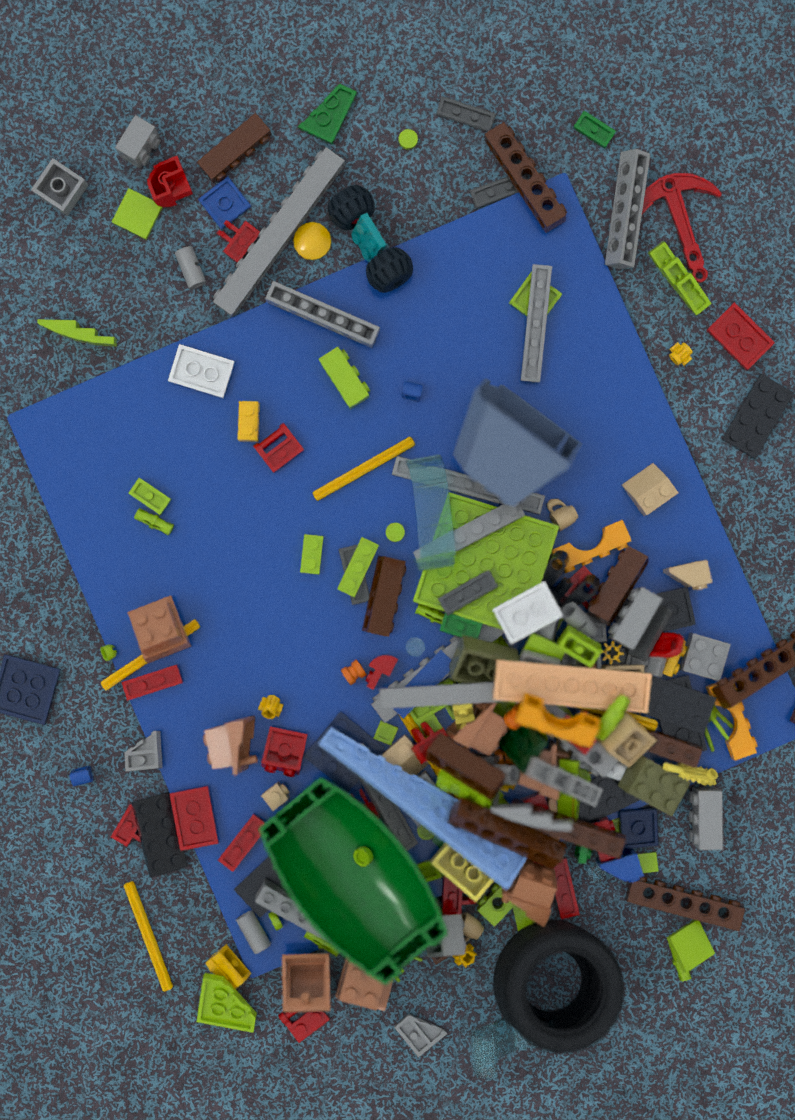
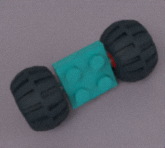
[328,185,413,293]

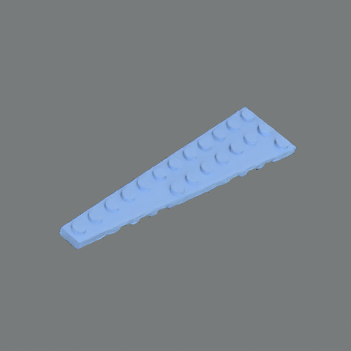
[319,728,527,890]

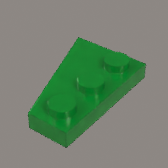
[298,84,357,145]

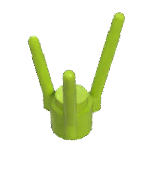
[704,705,734,752]

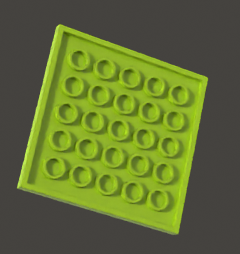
[413,492,559,631]

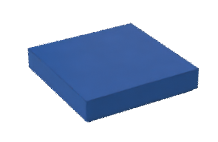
[198,176,252,230]

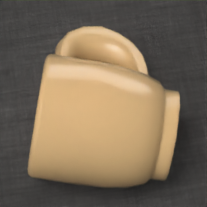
[547,499,578,531]
[462,912,484,942]

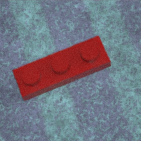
[121,664,183,701]
[218,814,266,872]
[553,857,580,919]

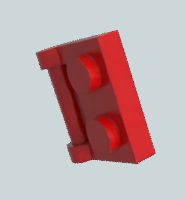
[253,423,304,473]
[278,1011,330,1043]

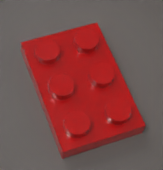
[706,302,775,371]
[170,786,219,851]

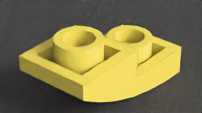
[452,703,475,730]

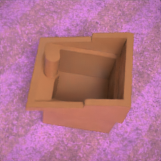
[127,595,191,663]
[446,702,509,756]
[203,715,258,775]
[518,740,569,800]
[501,859,557,927]
[282,954,330,1012]
[335,957,394,1011]

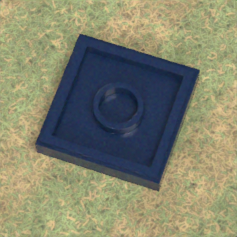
[618,807,659,850]

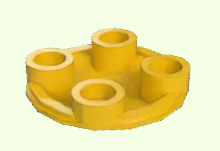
[293,222,331,260]

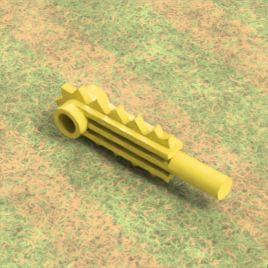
[663,762,718,787]

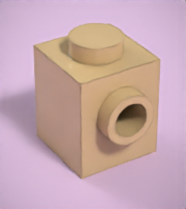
[261,782,290,811]

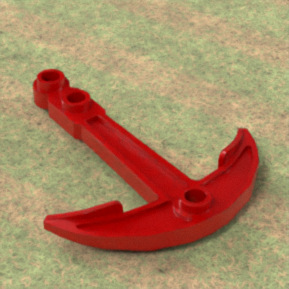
[642,173,722,283]

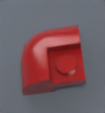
[147,156,193,207]

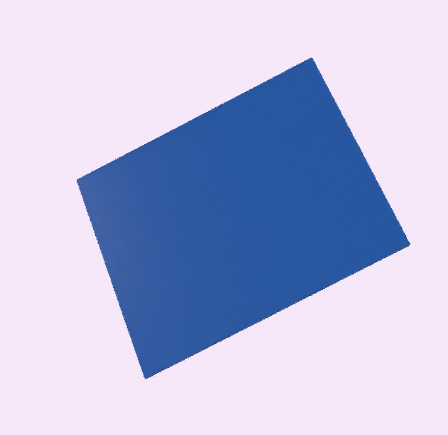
[7,173,795,978]

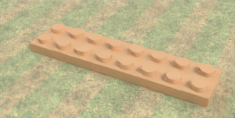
[492,659,652,713]

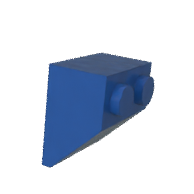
[595,849,644,883]

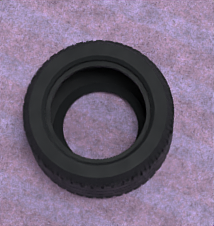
[493,920,624,1054]

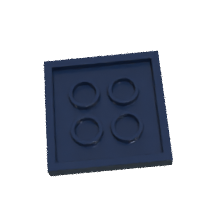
[0,654,61,725]
[304,711,385,793]

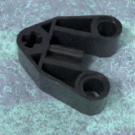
[541,550,600,610]

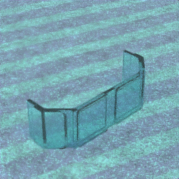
[406,455,456,571]
[471,1018,553,1078]

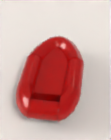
[648,632,685,658]

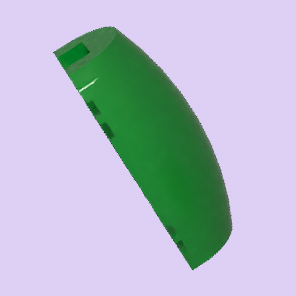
[259,777,448,985]

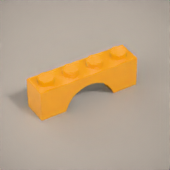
[551,520,632,573]
[705,683,758,761]
[515,693,600,748]

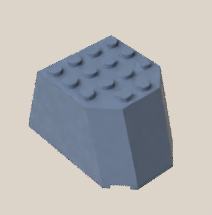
[453,379,582,507]

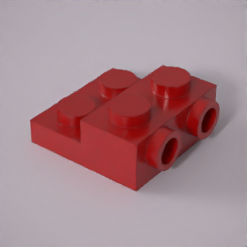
[261,726,308,777]

